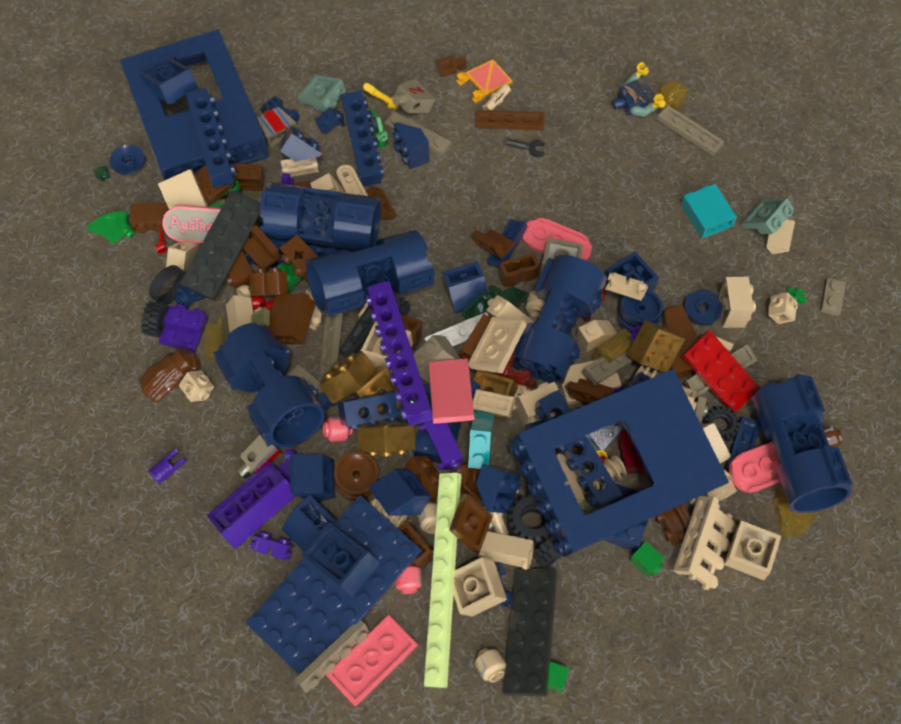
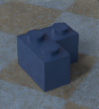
[605,251,659,294]

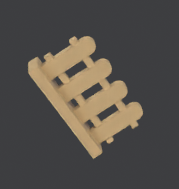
[673,496,736,590]

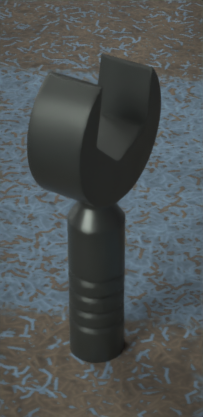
[506,138,545,157]

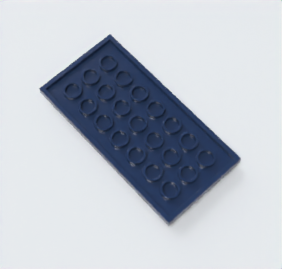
[246,496,422,675]

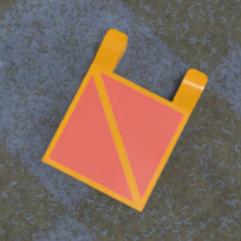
[457,59,513,103]

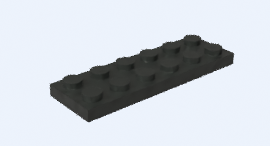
[180,190,261,301]
[503,568,557,697]

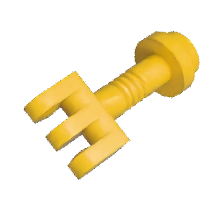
[363,83,399,110]

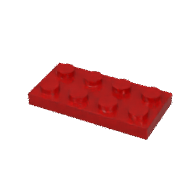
[682,330,760,413]

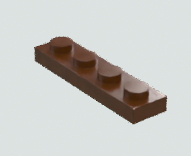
[475,110,544,130]

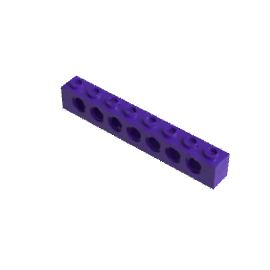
[365,281,433,426]

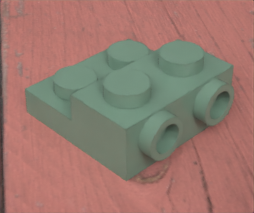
[297,75,346,112]
[741,198,794,234]

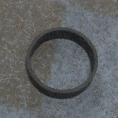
[149,265,186,305]

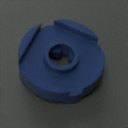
[684,289,723,326]

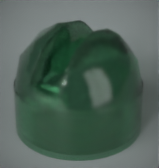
[94,166,110,182]

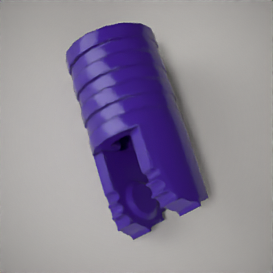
[148,447,187,484]

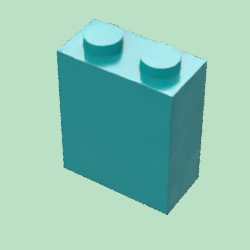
[681,184,737,238]
[468,412,494,469]

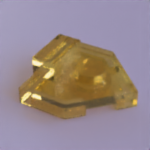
[773,497,818,539]

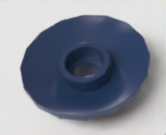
[109,145,145,175]

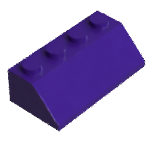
[207,462,296,549]

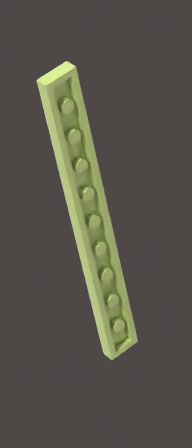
[424,473,461,688]

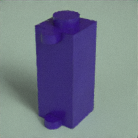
[419,420,464,470]

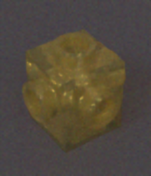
[660,80,689,111]

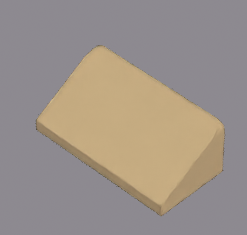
[766,220,795,254]
[702,423,731,463]

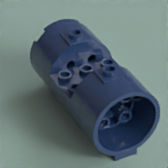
[260,182,381,251]
[306,230,435,316]
[508,255,607,384]
[213,323,325,447]
[753,374,853,513]

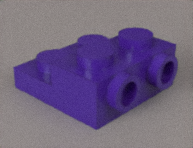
[158,304,208,353]

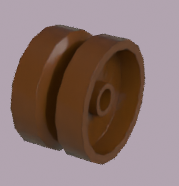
[334,451,379,501]

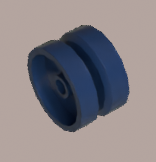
[617,289,663,335]

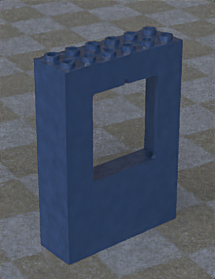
[120,29,269,180]
[510,369,729,557]

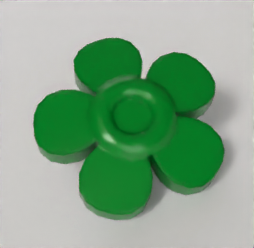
[787,287,806,306]

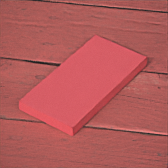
[429,359,474,424]
[326,614,418,707]

